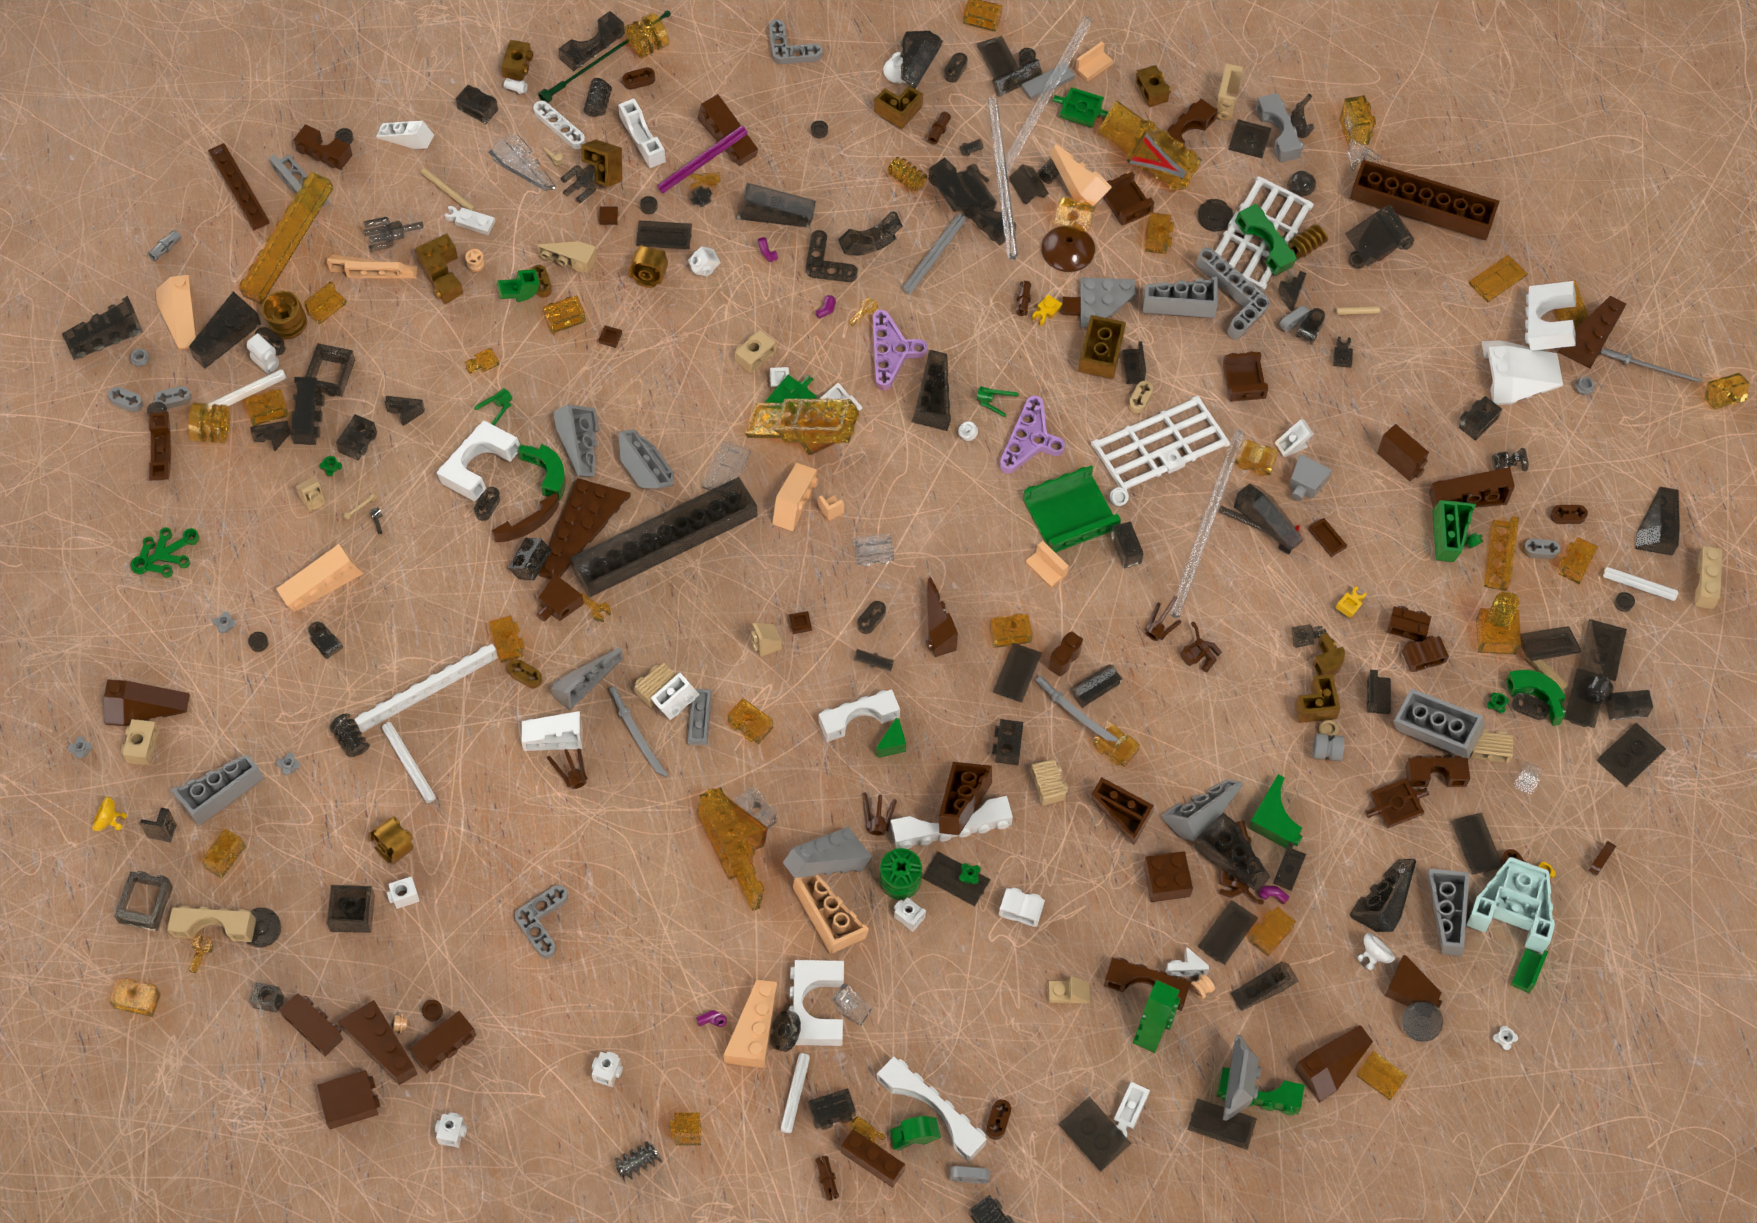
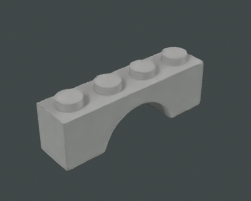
[1256,93,1303,163]

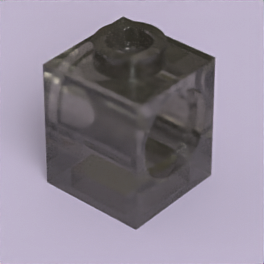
[250,982,284,1013]

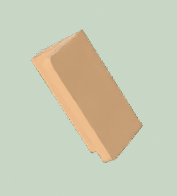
[1075,42,1113,82]
[1026,541,1069,587]

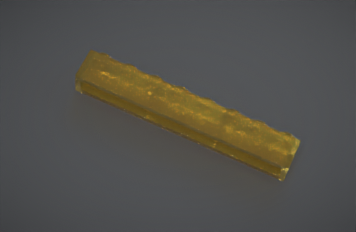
[239,171,334,305]

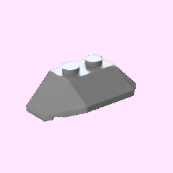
[619,429,674,488]
[1223,1035,1261,1121]

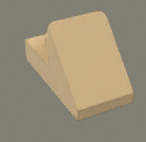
[1048,976,1090,1003]

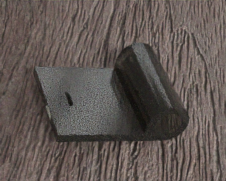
[933,169,997,212]
[1345,205,1414,267]

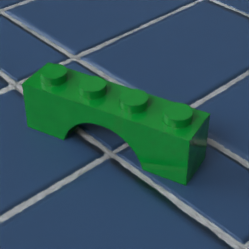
[1235,203,1297,276]
[1216,1067,1305,1116]

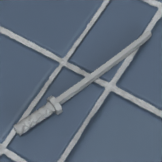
[1601,347,1702,382]
[1036,676,1119,742]
[609,686,668,777]

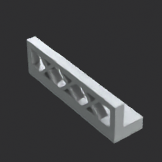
[269,154,329,214]

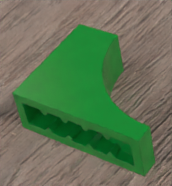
[1248,774,1303,851]

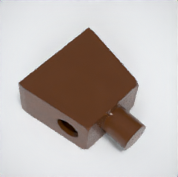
[537,574,584,622]

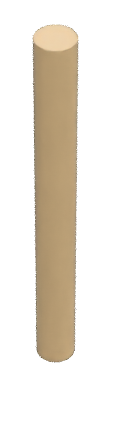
[421,168,476,211]

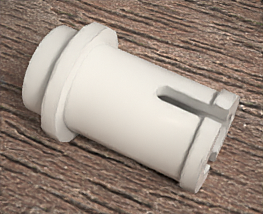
[504,78,528,94]

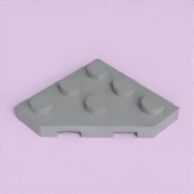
[1080,278,1135,327]

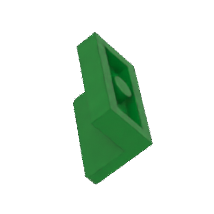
[1511,948,1548,994]

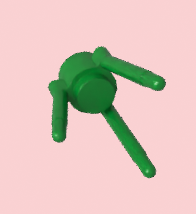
[977,386,1019,417]
[474,388,513,426]

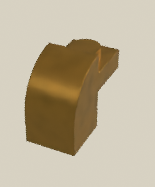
[1313,633,1345,676]

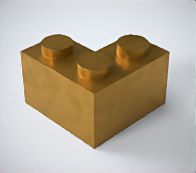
[874,85,923,129]
[581,139,622,187]
[415,233,458,286]
[1295,674,1340,723]

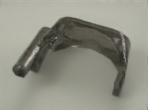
[1291,94,1314,138]

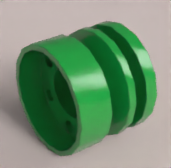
[879,848,922,900]

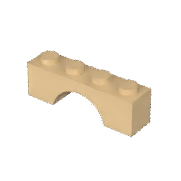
[167,906,256,942]

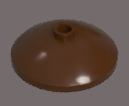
[1041,226,1095,272]

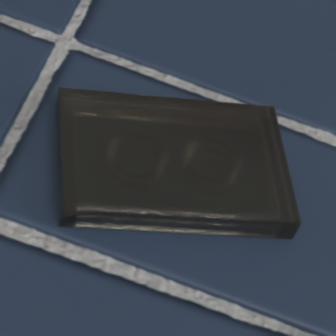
[1577,619,1627,681]
[1597,722,1666,787]
[1059,1096,1132,1172]

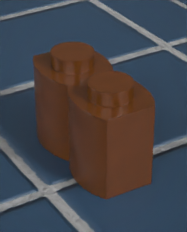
[1049,631,1083,677]
[1402,636,1449,672]

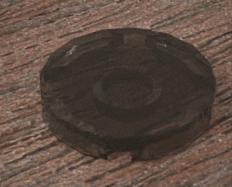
[1197,199,1233,232]
[246,908,282,948]
[1402,1001,1443,1042]
[770,1010,801,1052]

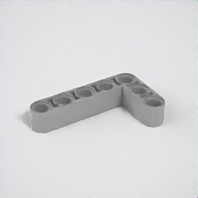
[1196,247,1270,339]

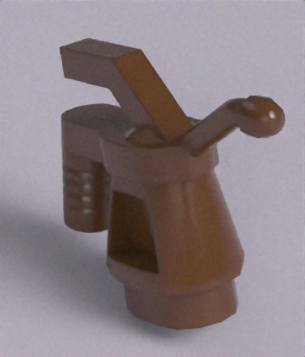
[1180,622,1222,673]
[1219,862,1264,905]

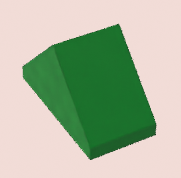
[876,718,906,758]

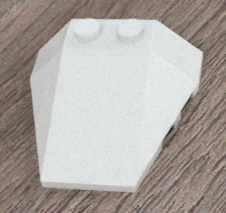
[1482,340,1563,405]

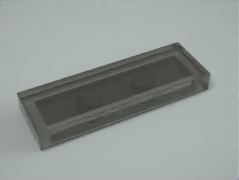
[992,59,1043,97]

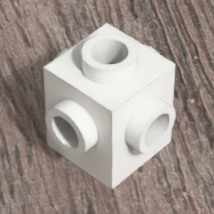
[688,246,721,277]
[591,1052,623,1088]
[435,1113,467,1148]

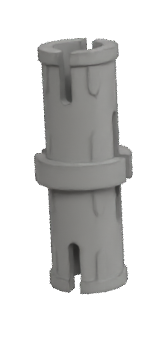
[148,230,181,261]

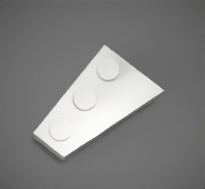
[522,711,583,751]

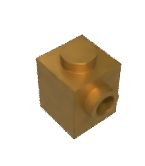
[433,271,463,304]

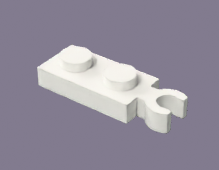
[445,206,495,235]
[1111,1082,1150,1141]

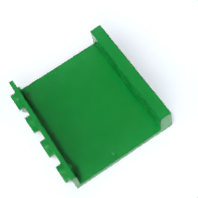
[1023,465,1121,553]

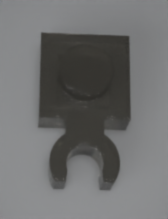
[1333,336,1353,368]

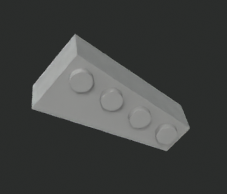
[170,754,264,826]

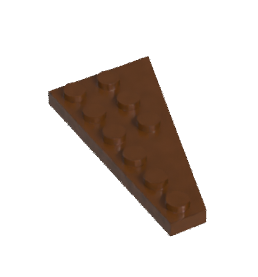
[539,478,631,579]

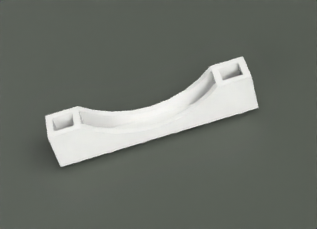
[890,796,1013,849]
[877,1057,987,1163]

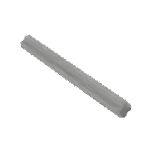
[903,214,966,294]

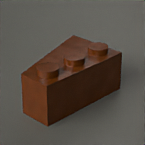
[1092,777,1154,845]

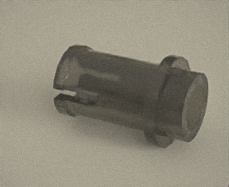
[960,139,984,156]

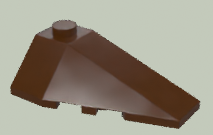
[926,578,958,657]
[104,679,190,726]
[1295,1025,1373,1102]

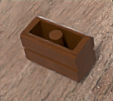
[1387,606,1432,641]

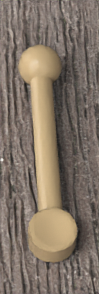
[343,493,377,519]

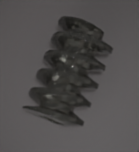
[584,78,612,117]
[330,713,370,757]
[615,1141,662,1183]

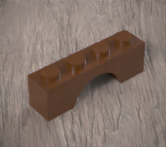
[1156,99,1217,161]
[1104,957,1191,1011]

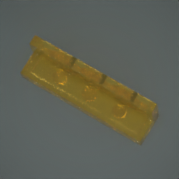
[1484,516,1519,591]

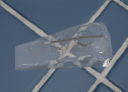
[488,135,556,191]

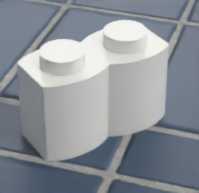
[247,333,279,374]
[999,888,1045,927]

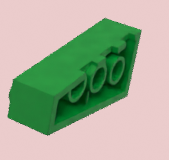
[1133,980,1181,1053]

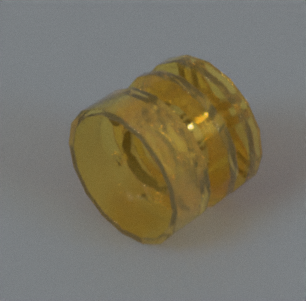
[625,13,669,58]
[188,402,230,444]

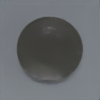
[811,121,828,138]
[335,128,354,144]
[640,196,658,214]
[1348,251,1367,269]
[147,401,167,416]
[1614,592,1635,612]
[248,632,269,652]

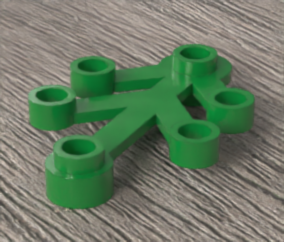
[130,527,199,578]

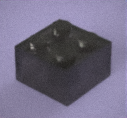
[327,885,375,933]

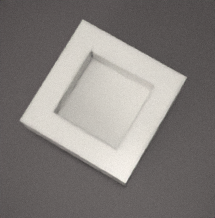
[769,367,789,388]

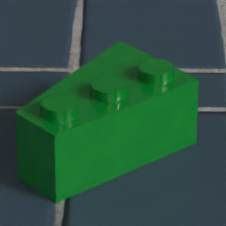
[1432,500,1476,562]

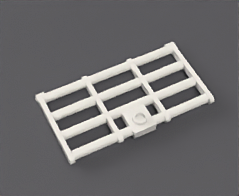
[1215,176,1314,292]
[1091,395,1230,491]

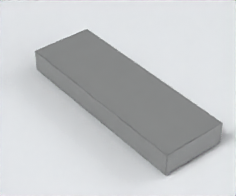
[1021,63,1075,100]
[688,689,712,746]

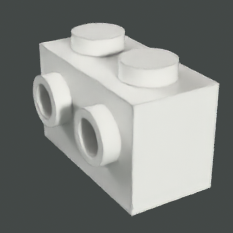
[651,673,700,720]

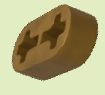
[531,265,552,298]
[508,659,542,688]

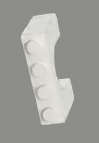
[1525,281,1576,351]
[437,420,520,502]
[789,960,844,1046]

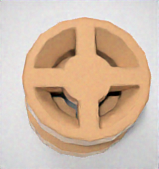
[465,249,485,272]
[1190,974,1215,1000]

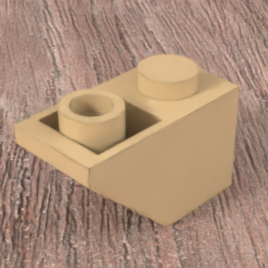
[296,477,326,512]
[751,623,782,657]

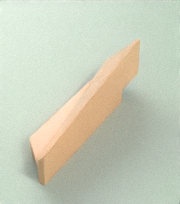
[327,254,418,278]

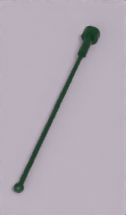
[538,10,671,103]

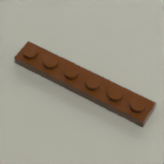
[208,143,270,231]

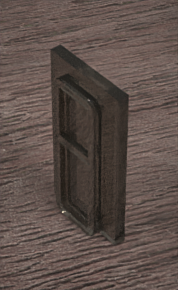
[977,36,1022,84]
[636,220,692,249]
[1518,626,1582,661]
[993,643,1042,703]
[1564,668,1607,728]
[1451,813,1503,875]
[922,852,991,906]
[1198,900,1258,965]
[1187,1098,1257,1150]

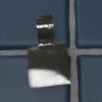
[1292,624,1326,648]

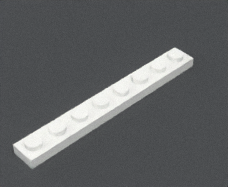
[355,644,498,733]

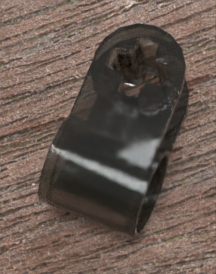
[1296,308,1325,344]
[308,622,343,659]

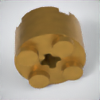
[628,245,668,288]
[368,816,414,865]

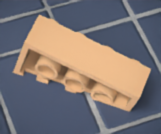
[276,544,364,612]
[793,874,869,955]
[724,980,777,1068]

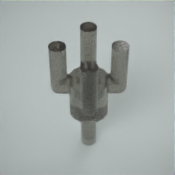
[561,164,596,203]
[363,217,424,252]

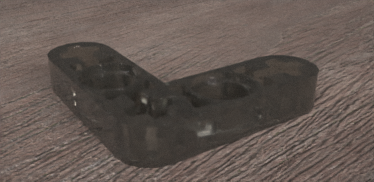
[806,230,858,282]

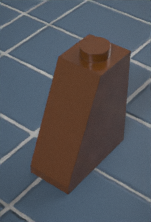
[1385,955,1442,1017]

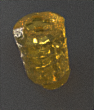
[888,156,928,191]
[1488,592,1520,628]

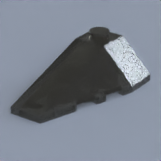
[1234,483,1303,551]
[1635,487,1680,556]

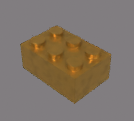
[1078,315,1126,379]

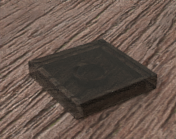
[1229,119,1272,159]

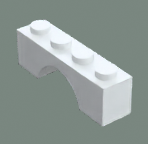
[618,99,666,168]
[819,690,900,742]

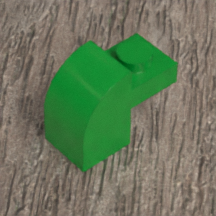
[497,269,540,302]
[889,1116,941,1151]

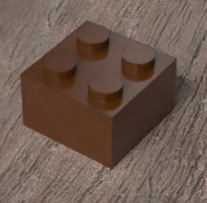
[1143,851,1193,902]

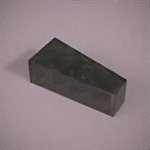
[912,349,951,431]

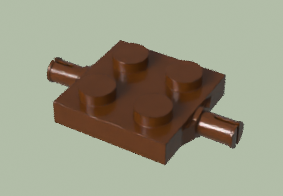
[1365,778,1429,828]

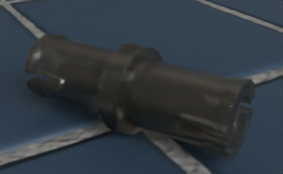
[854,649,894,672]

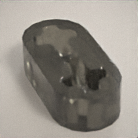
[944,53,968,83]
[255,327,286,356]
[474,487,501,521]
[857,601,886,634]
[1511,693,1549,720]

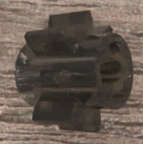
[690,185,713,207]

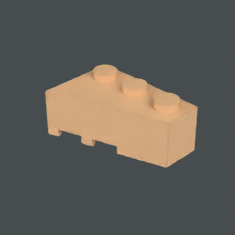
[772,463,818,531]

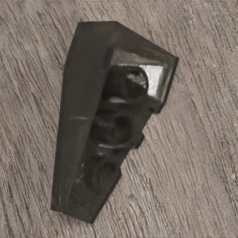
[900,31,943,89]
[1194,812,1270,892]
[1350,859,1416,932]

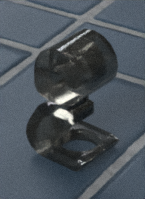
[1492,448,1529,471]

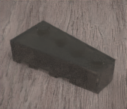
[736,183,816,228]
[189,291,261,369]
[62,296,143,360]

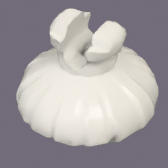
[883,52,916,84]
[1358,933,1395,970]

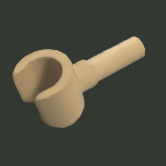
[543,147,564,166]

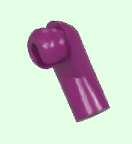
[758,237,778,262]
[815,295,836,319]
[1259,885,1290,904]
[696,1010,727,1027]

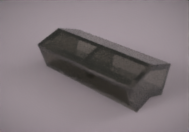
[1070,664,1122,708]

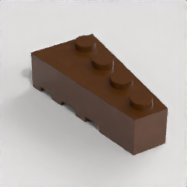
[698,94,758,166]
[939,762,992,835]
[338,1000,418,1085]

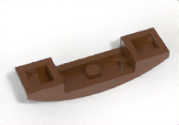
[149,412,171,481]
[492,493,559,542]

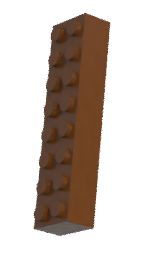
[1350,159,1500,241]

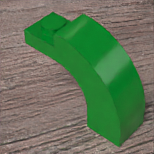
[518,444,566,501]
[1506,670,1566,726]

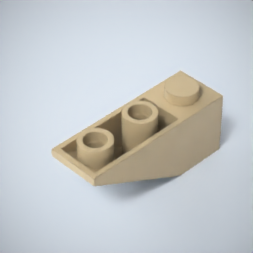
[538,241,597,273]

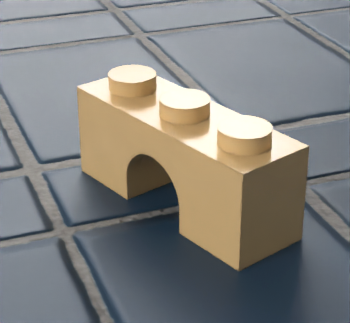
[1695,546,1722,609]

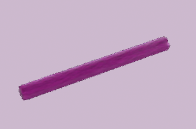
[657,125,748,193]

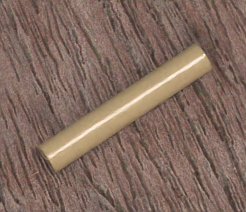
[1336,306,1380,315]

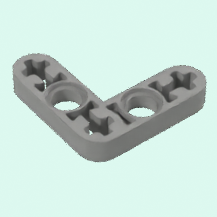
[769,19,823,64]
[515,885,568,959]

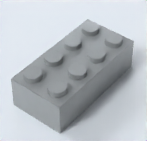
[1394,688,1485,759]

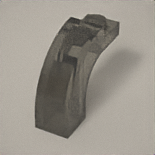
[838,211,903,256]

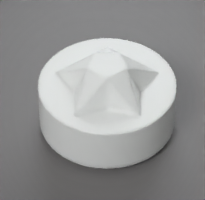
[958,421,978,441]

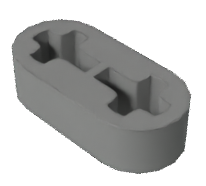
[1279,305,1312,332]
[155,386,192,409]
[108,387,143,412]
[1523,539,1561,559]
[950,1166,991,1184]

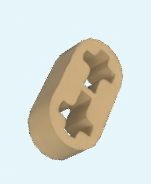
[1129,381,1153,414]

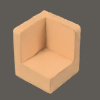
[818,495,844,521]

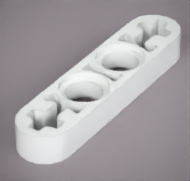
[533,101,585,149]

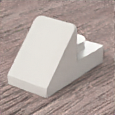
[1275,419,1314,457]
[1165,948,1209,977]

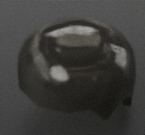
[1287,171,1317,197]

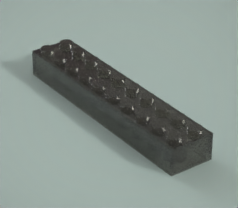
[570,477,758,598]

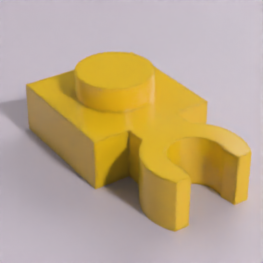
[1032,294,1063,326]
[1335,586,1367,619]

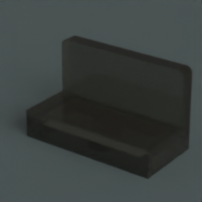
[1009,164,1049,204]
[1122,341,1146,384]
[1367,669,1391,714]
[140,807,177,843]
[1273,841,1306,891]

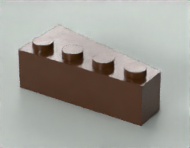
[1558,296,1626,369]
[1429,467,1515,509]

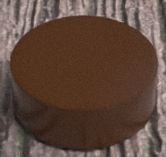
[422,1000,443,1022]

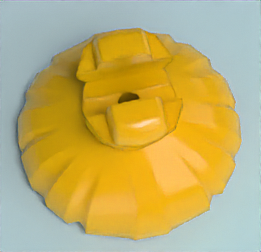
[92,796,127,831]

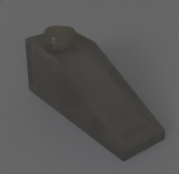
[1231,961,1299,1011]

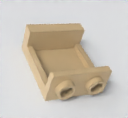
[1216,63,1243,121]

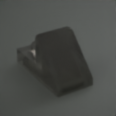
[1278,271,1307,311]
[385,396,425,426]
[250,420,291,451]

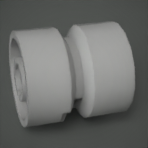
[1313,733,1344,761]

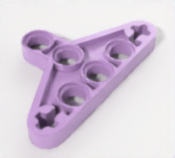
[873,310,927,390]
[1000,396,1065,474]

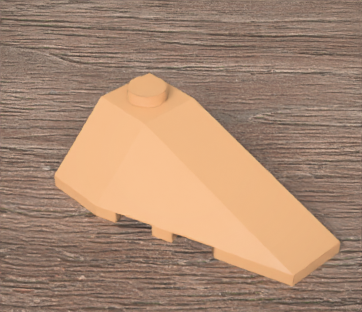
[1049,144,1112,214]
[156,275,197,350]

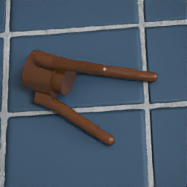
[1145,596,1181,641]
[547,748,588,789]
[863,792,897,836]

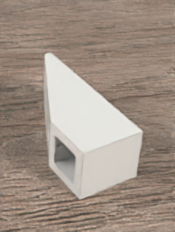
[376,121,434,149]

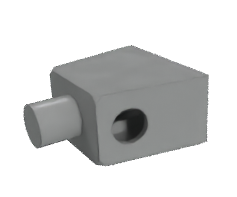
[1289,454,1332,501]

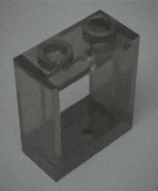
[304,343,355,397]
[114,871,173,931]

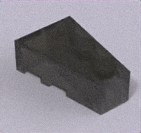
[291,377,325,445]

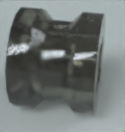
[1018,48,1036,70]

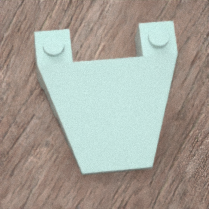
[1466,857,1555,953]

